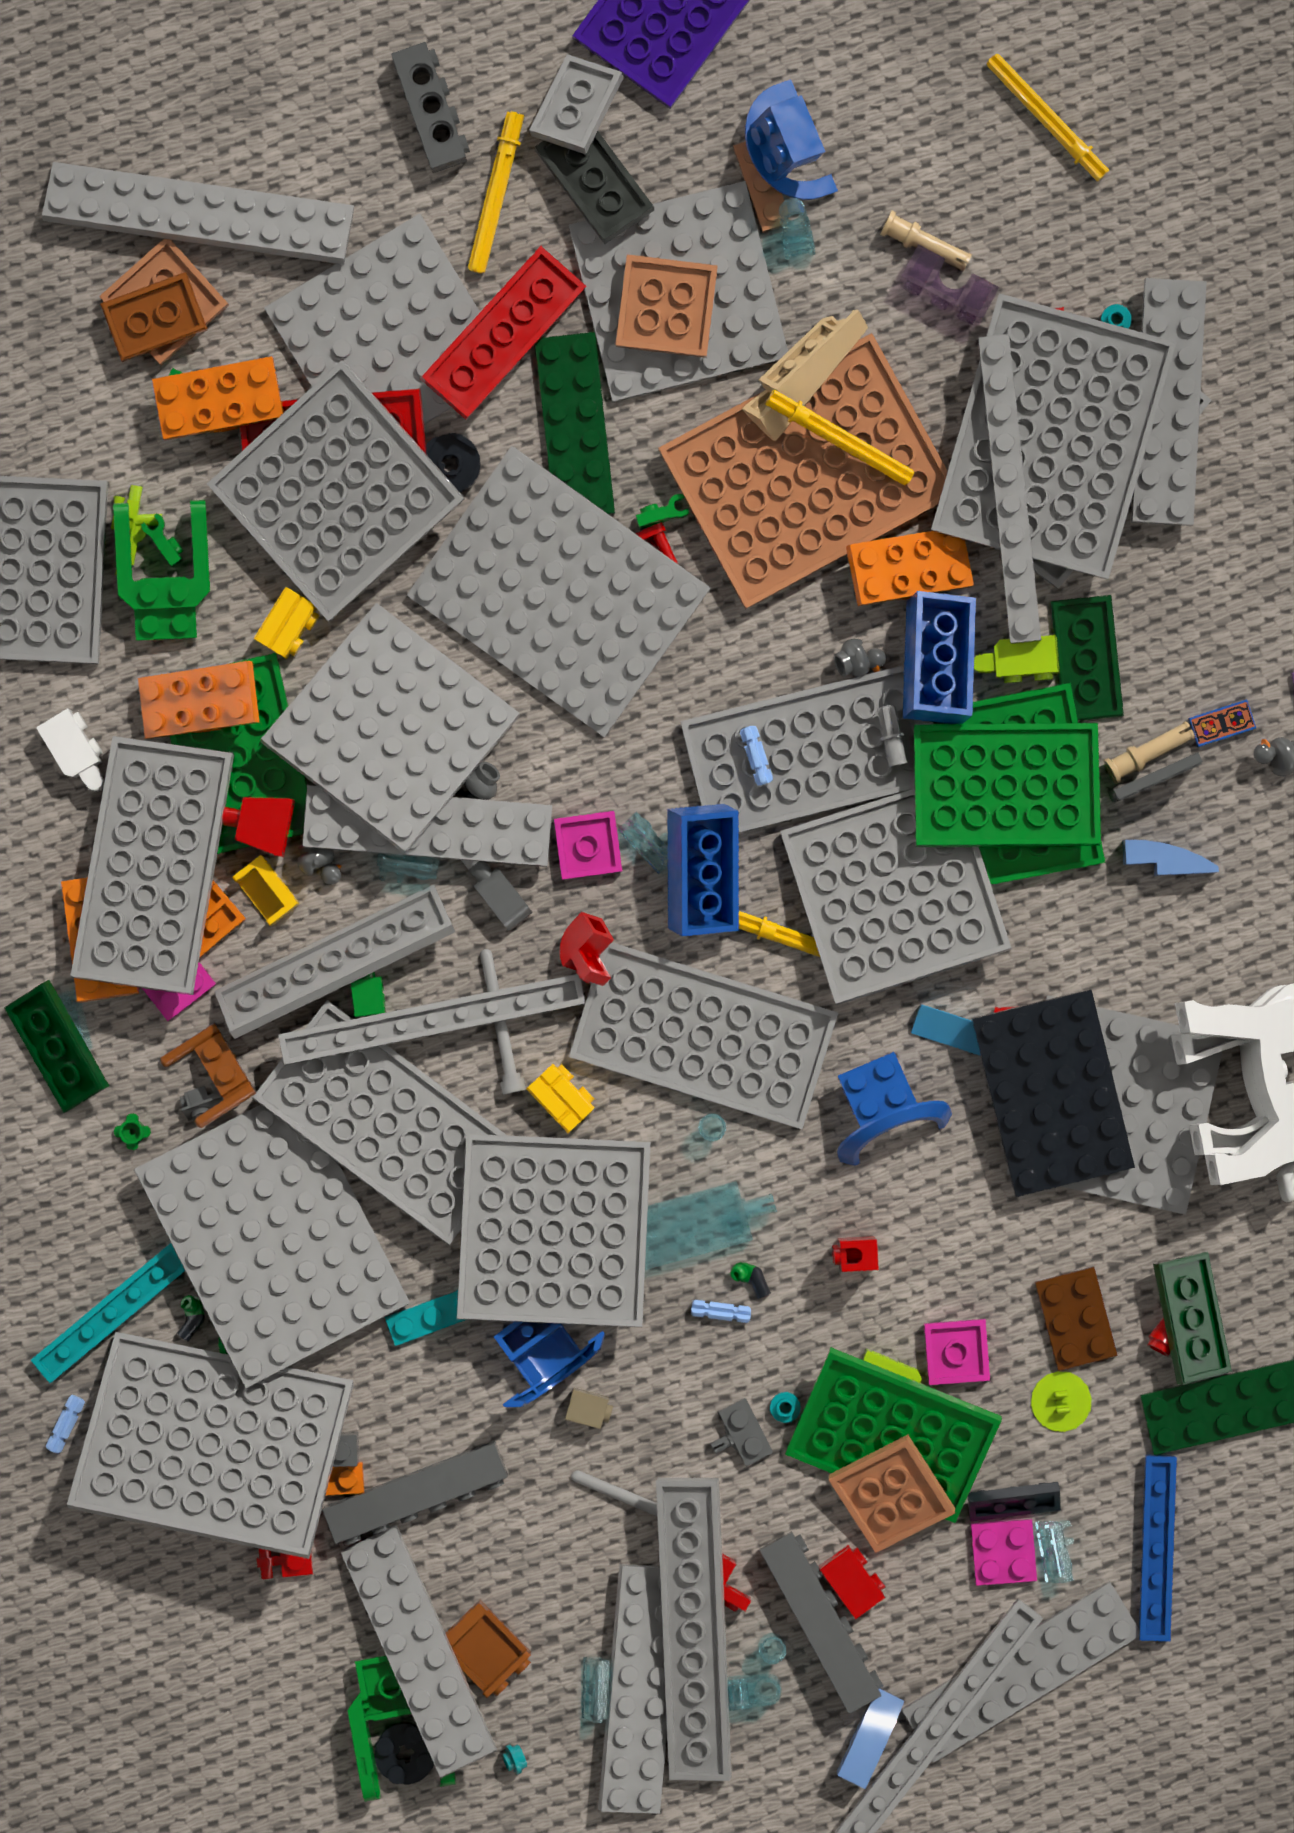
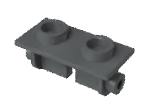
[179,1082,239,1121]

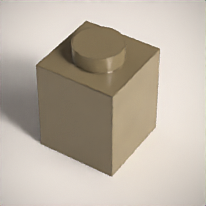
[565,1387,613,1429]

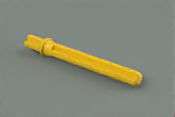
[986,54,1109,182]
[468,111,524,274]
[765,390,914,485]
[739,911,820,957]

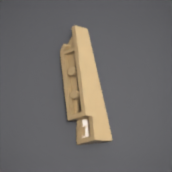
[742,310,868,441]

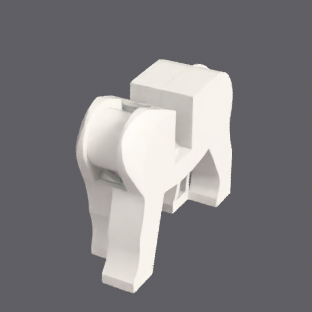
[1171,983,1294,1202]

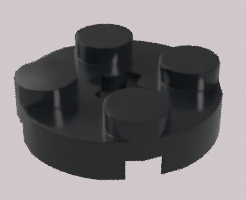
[426,433,481,493]
[375,1722,434,1785]

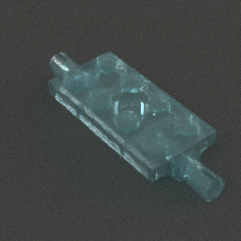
[645,1181,777,1270]

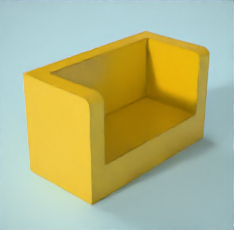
[232,855,300,926]

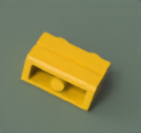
[254,587,320,659]
[526,1064,595,1133]

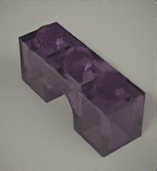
[900,244,999,325]

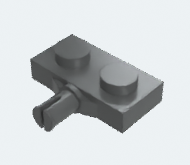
[710,1398,773,1467]

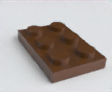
[1035,1266,1118,1371]

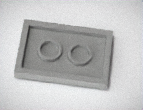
[529,54,623,154]

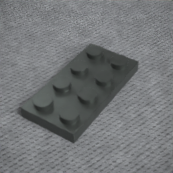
[535,131,655,245]

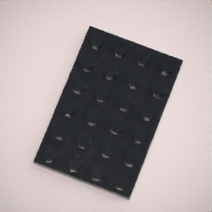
[971,989,1135,1197]

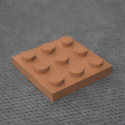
[99,239,229,366]
[616,254,718,358]
[828,1435,955,1553]

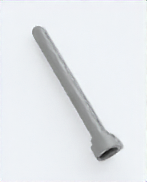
[480,949,526,1095]
[571,1470,658,1517]

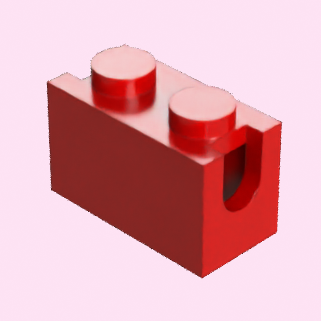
[832,1236,879,1272]
[819,1545,886,1619]

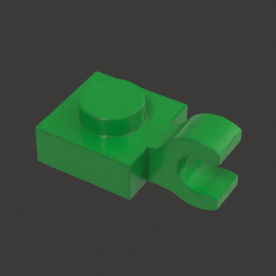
[636,494,689,530]
[141,513,184,567]

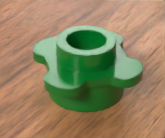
[114,1113,151,1150]

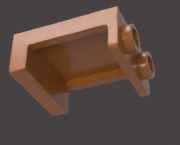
[446,1599,531,1698]

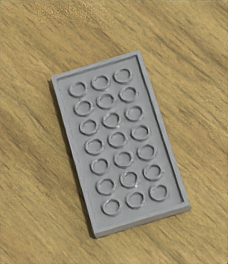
[680,665,933,833]
[70,736,234,995]
[569,943,838,1129]
[252,1000,507,1246]

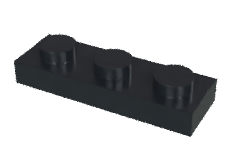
[967,1482,1061,1522]

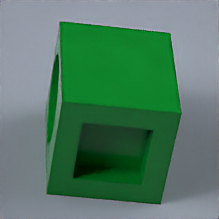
[351,972,387,1017]

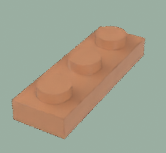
[733,141,791,233]

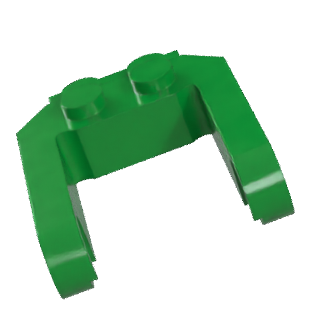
[113,500,210,641]
[347,1655,456,1802]

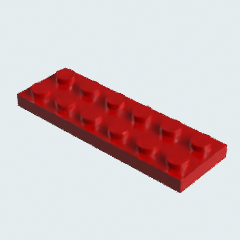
[420,246,586,420]

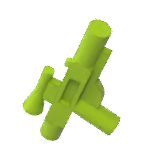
[111,485,163,575]

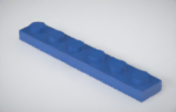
[1139,1455,1177,1642]

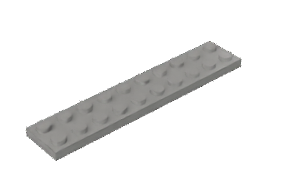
[42,162,354,265]
[656,1478,732,1781]

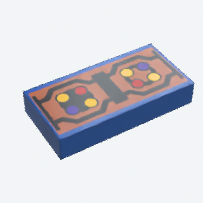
[1188,699,1256,747]

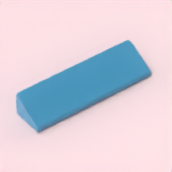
[911,1004,981,1056]

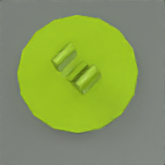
[1031,1371,1092,1432]

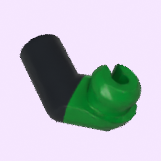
[730,1262,771,1299]
[177,1295,205,1342]

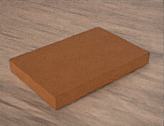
[100,272,208,362]

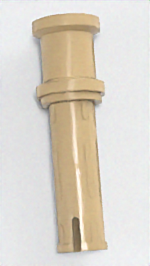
[880,210,972,272]
[1103,721,1195,784]

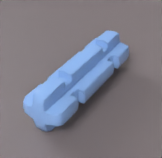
[740,726,773,786]
[691,1299,751,1323]
[46,1395,85,1454]

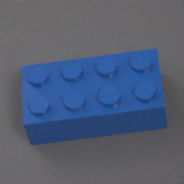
[903,591,976,724]
[667,804,739,936]

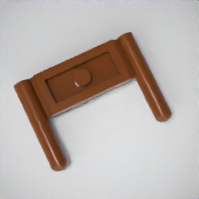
[160,1023,256,1128]

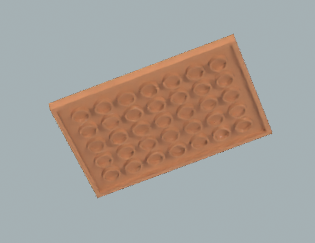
[658,333,948,610]

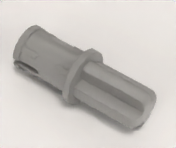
[878,705,908,767]

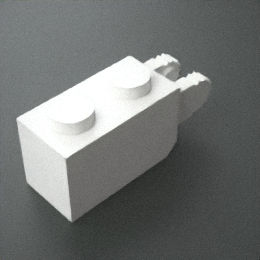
[36,708,105,792]

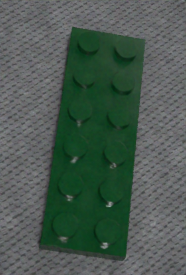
[535,332,615,515]
[1140,1359,1294,1455]

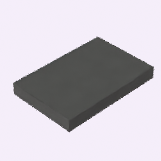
[1108,752,1203,803]

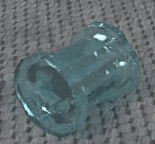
[699,1113,726,1141]
[758,1633,786,1664]

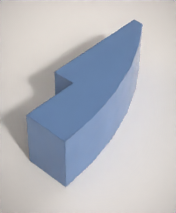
[1122,840,1219,876]
[837,1688,904,1789]

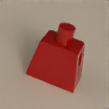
[222,797,295,858]

